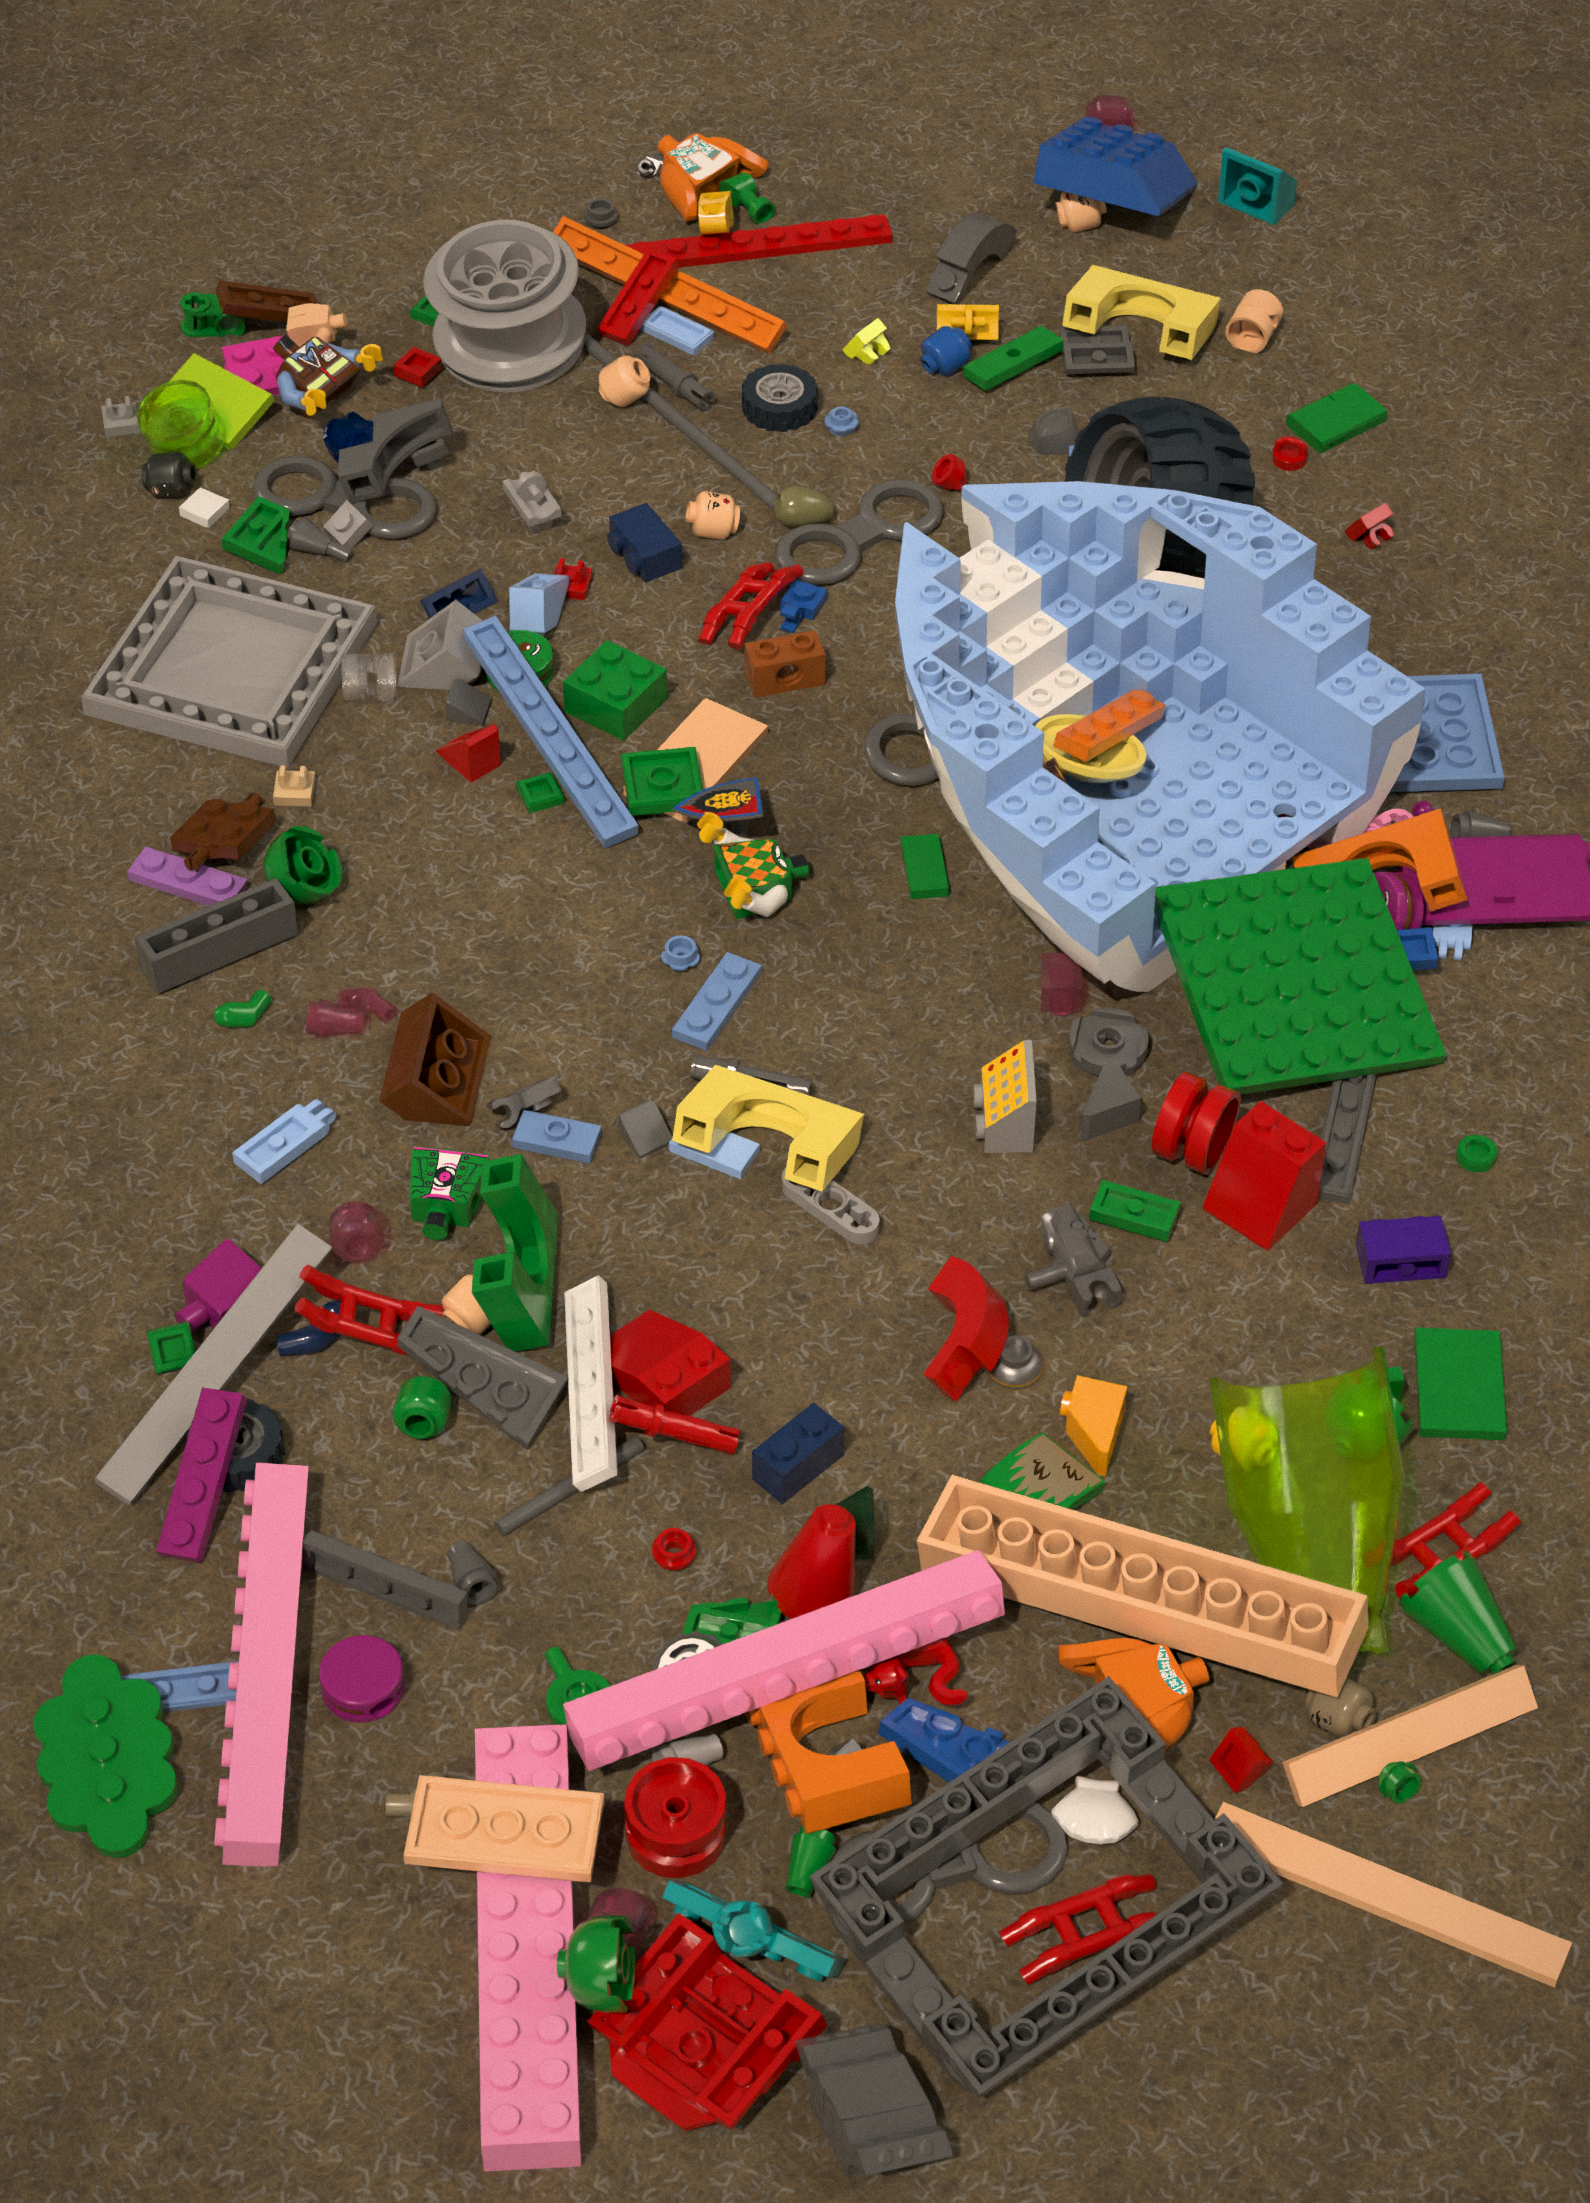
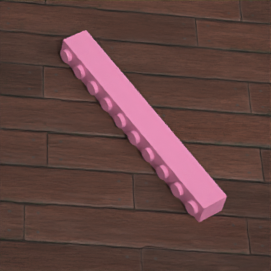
[214,1463,309,1866]
[563,1550,1005,1771]

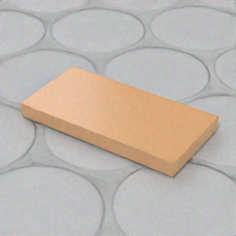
[623,698,768,823]
[404,1775,604,1883]

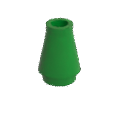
[784,1826,836,1898]

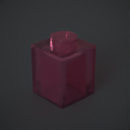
[1040,953,1082,1015]

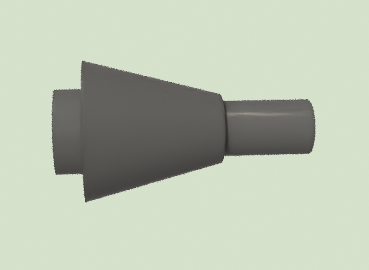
[287,517,353,563]

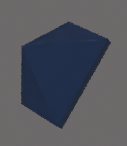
[420,569,498,619]

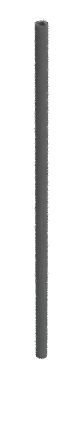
[583,332,777,512]

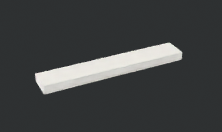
[564,1275,617,1492]

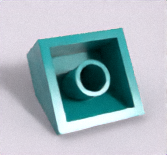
[1217,147,1297,225]

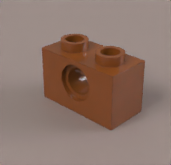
[744,630,826,698]

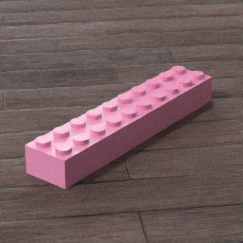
[475,1724,581,2171]

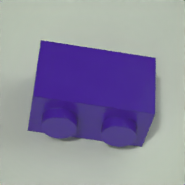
[1355,1216,1451,1284]

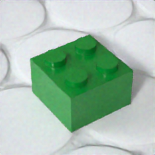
[563,640,668,741]

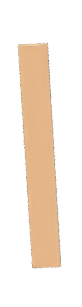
[1215,1802,1572,1988]

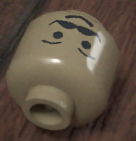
[1305,1677,1376,1738]

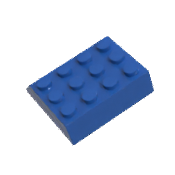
[1033,117,1198,216]

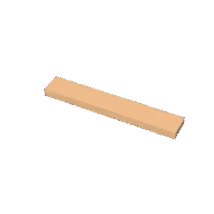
[1282,1664,1538,1807]

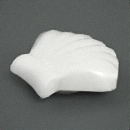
[1051,1776,1139,1844]

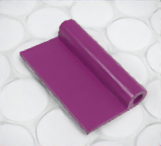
[1395,834,1590,926]

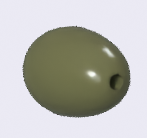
[775,486,834,528]

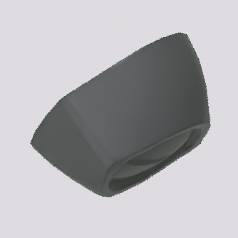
[1028,408,1079,455]

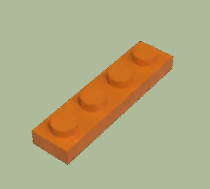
[1053,689,1166,762]

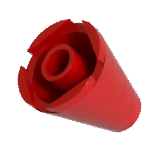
[767,1504,856,1619]

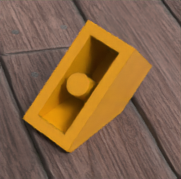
[1060,1375,1127,1476]

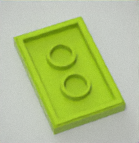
[151,353,275,450]

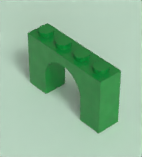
[471,1153,558,1352]

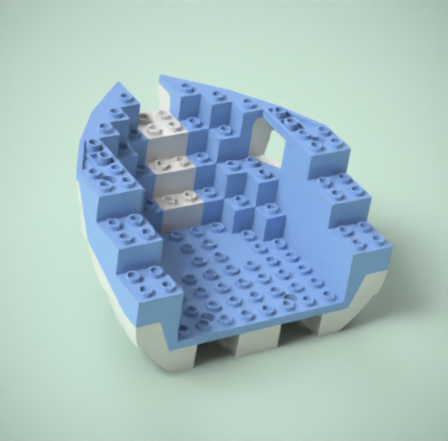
[895,481,1425,992]

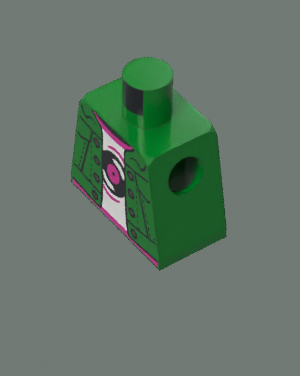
[410,1146,490,1240]

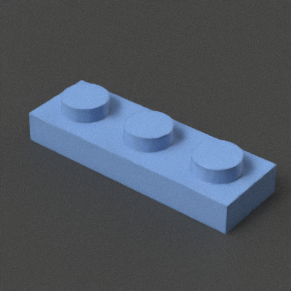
[672,952,762,1051]

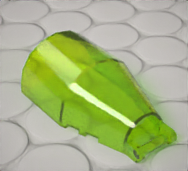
[1209,1346,1405,1654]

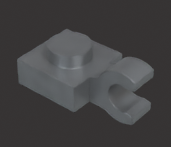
[486,1076,561,1129]

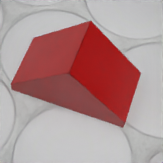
[435,723,501,783]

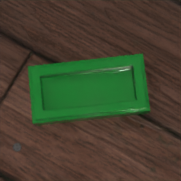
[900,834,949,900]

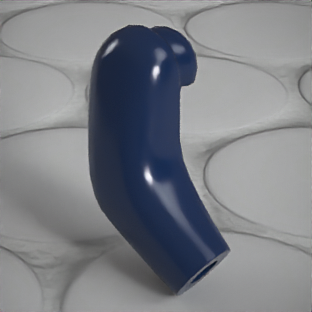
[277,1301,341,1357]

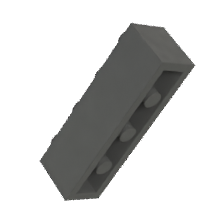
[135,878,298,994]

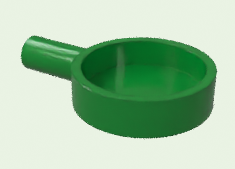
[545,1646,611,1733]

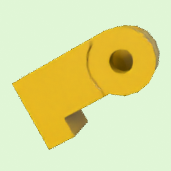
[698,191,734,235]

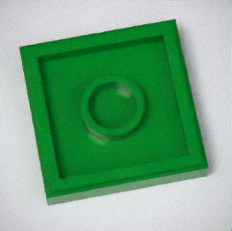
[621,747,703,816]

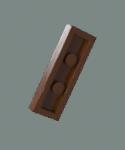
[215,280,318,322]

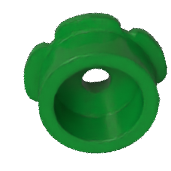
[1378,1761,1421,1804]

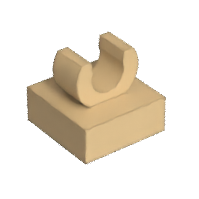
[273,765,315,806]

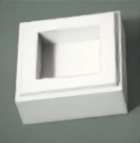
[179,487,230,528]

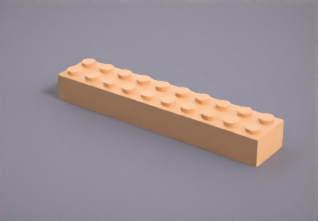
[917,1475,1369,1698]

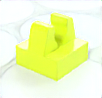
[842,318,890,364]

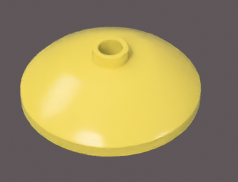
[1035,714,1147,783]

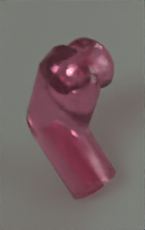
[338,988,398,1024]

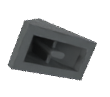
[1080,1057,1141,1140]

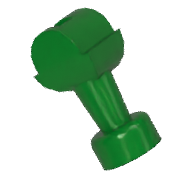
[719,172,776,225]

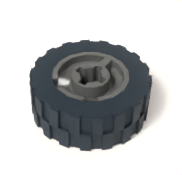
[187,1398,285,1493]

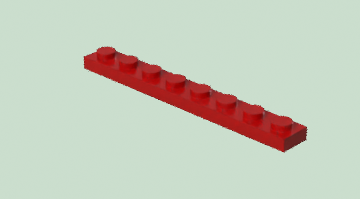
[625,214,892,268]

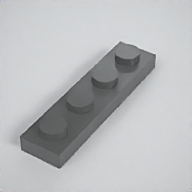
[302,1530,468,1631]

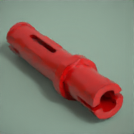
[609,1395,739,1455]

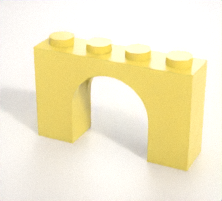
[1062,265,1221,360]
[672,1065,864,1191]

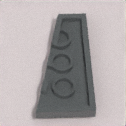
[397,1306,568,1450]

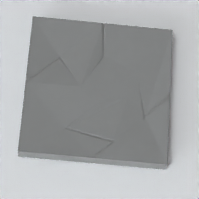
[81,556,377,768]

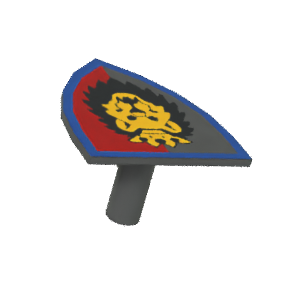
[673,777,763,838]

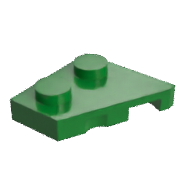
[222,496,290,575]
[682,1596,783,1644]

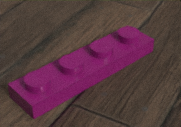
[156,1387,247,1564]

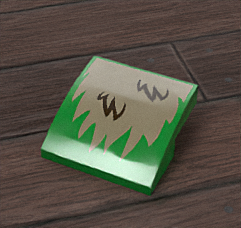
[980,1432,1106,1510]

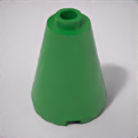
[1398,1550,1518,1676]

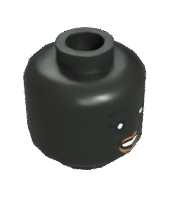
[142,451,197,498]

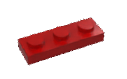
[597,248,680,346]

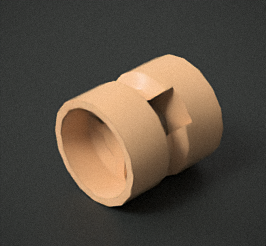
[1225,289,1283,353]

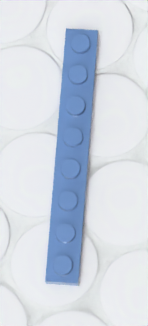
[463,616,638,849]

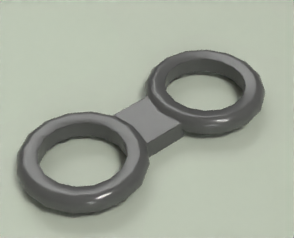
[253,456,437,540]
[775,479,943,586]
[864,713,938,786]
[830,1802,1068,1924]

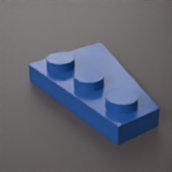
[878,1698,1009,1783]

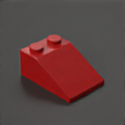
[610,1309,731,1416]

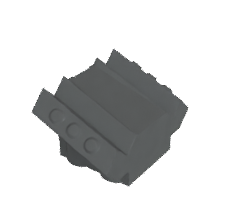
[795,2023,953,2178]

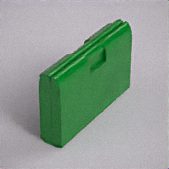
[1285,383,1388,454]

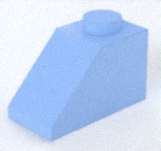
[509,573,569,636]

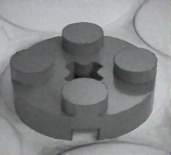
[1068,1007,1149,1076]

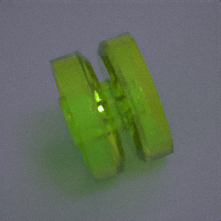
[137,379,226,469]

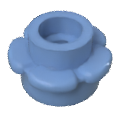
[824,406,859,436]
[661,935,700,971]

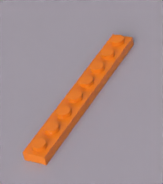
[553,216,787,355]

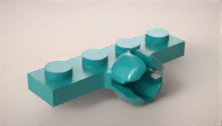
[662,1880,847,1982]

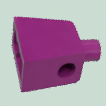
[175,1238,262,1333]

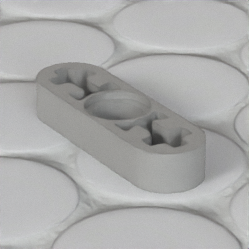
[782,1168,880,1244]

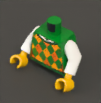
[697,812,809,920]

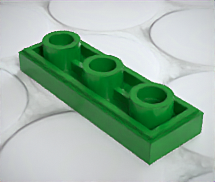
[963,325,1064,391]

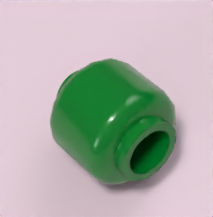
[392,1376,452,1439]

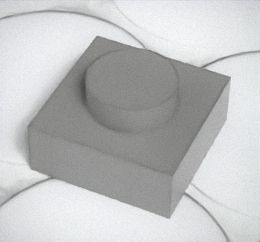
[323,500,373,549]

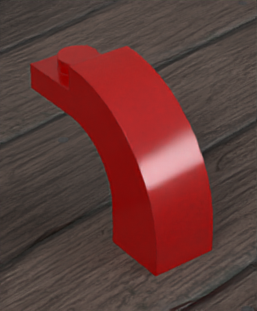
[923,1256,1009,1402]

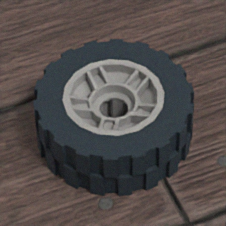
[742,364,818,432]

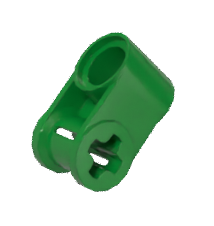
[180,292,245,337]

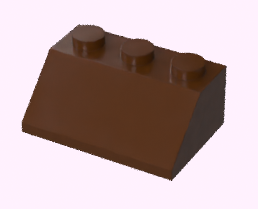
[379,993,491,1126]

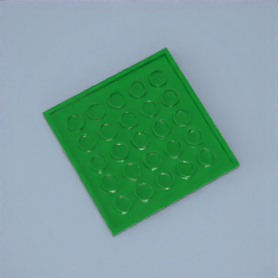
[1154,858,1447,1095]

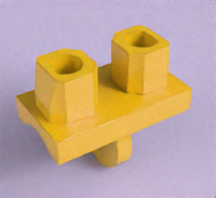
[937,304,999,340]

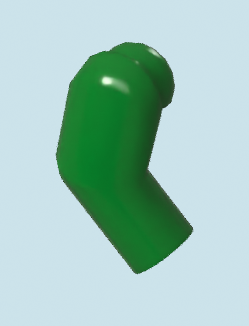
[214,990,272,1028]

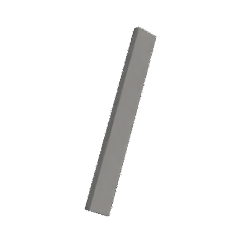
[95,1224,332,1506]

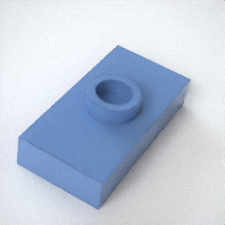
[512,1110,602,1163]

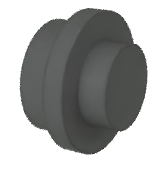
[584,198,618,227]

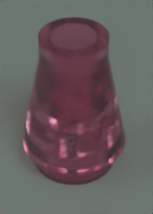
[306,998,364,1037]

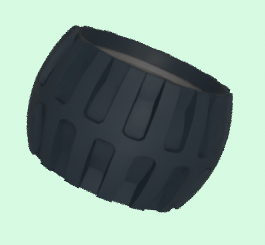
[1065,397,1255,579]

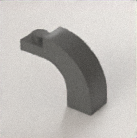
[926,212,1017,305]

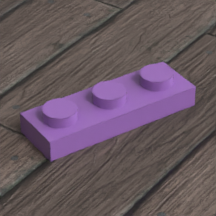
[127,846,249,906]

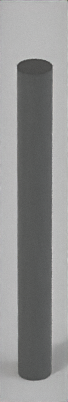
[494,1436,644,1537]

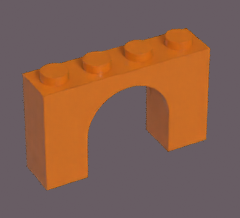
[1292,808,1468,912]
[745,1670,912,1834]

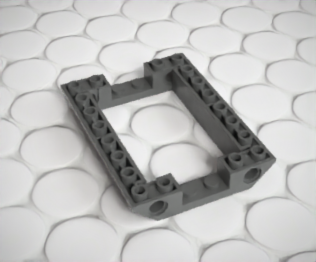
[810,1676,1283,2098]

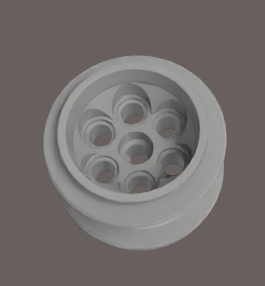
[423,220,586,393]

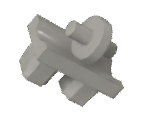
[502,470,562,533]

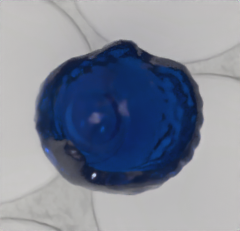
[323,411,374,464]

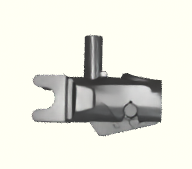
[1024,1205,1122,1318]

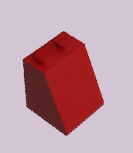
[1202,1101,1327,1251]

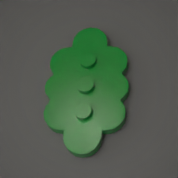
[33,1654,178,1858]

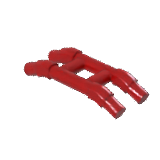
[698,562,803,650]
[295,1264,444,1355]
[1366,1481,1522,1598]
[999,1874,1159,1985]

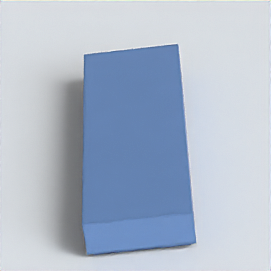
[121,1661,239,1712]

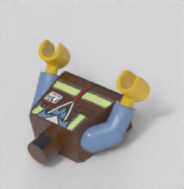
[273,334,383,419]

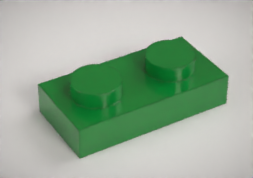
[1089,1180,1181,1242]

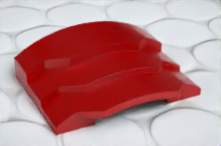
[587,1913,827,2131]

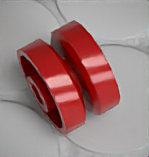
[1151,1072,1241,1175]
[624,1757,726,1878]

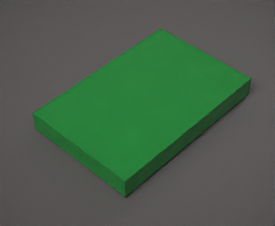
[1414,1327,1507,1440]

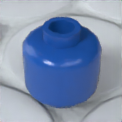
[920,326,972,377]

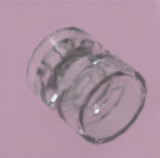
[342,653,397,702]

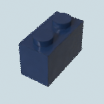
[607,502,683,583]
[752,1402,844,1505]

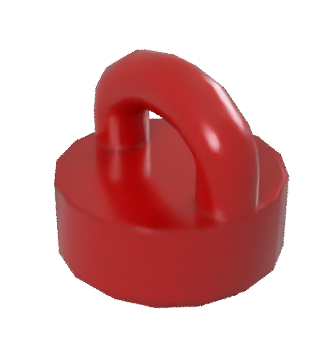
[1272,436,1308,471]
[932,454,967,491]

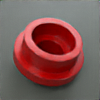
[652,1528,696,1570]

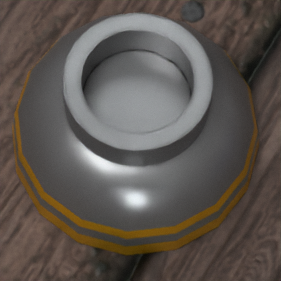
[985,1335,1045,1391]

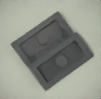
[1059,325,1135,374]

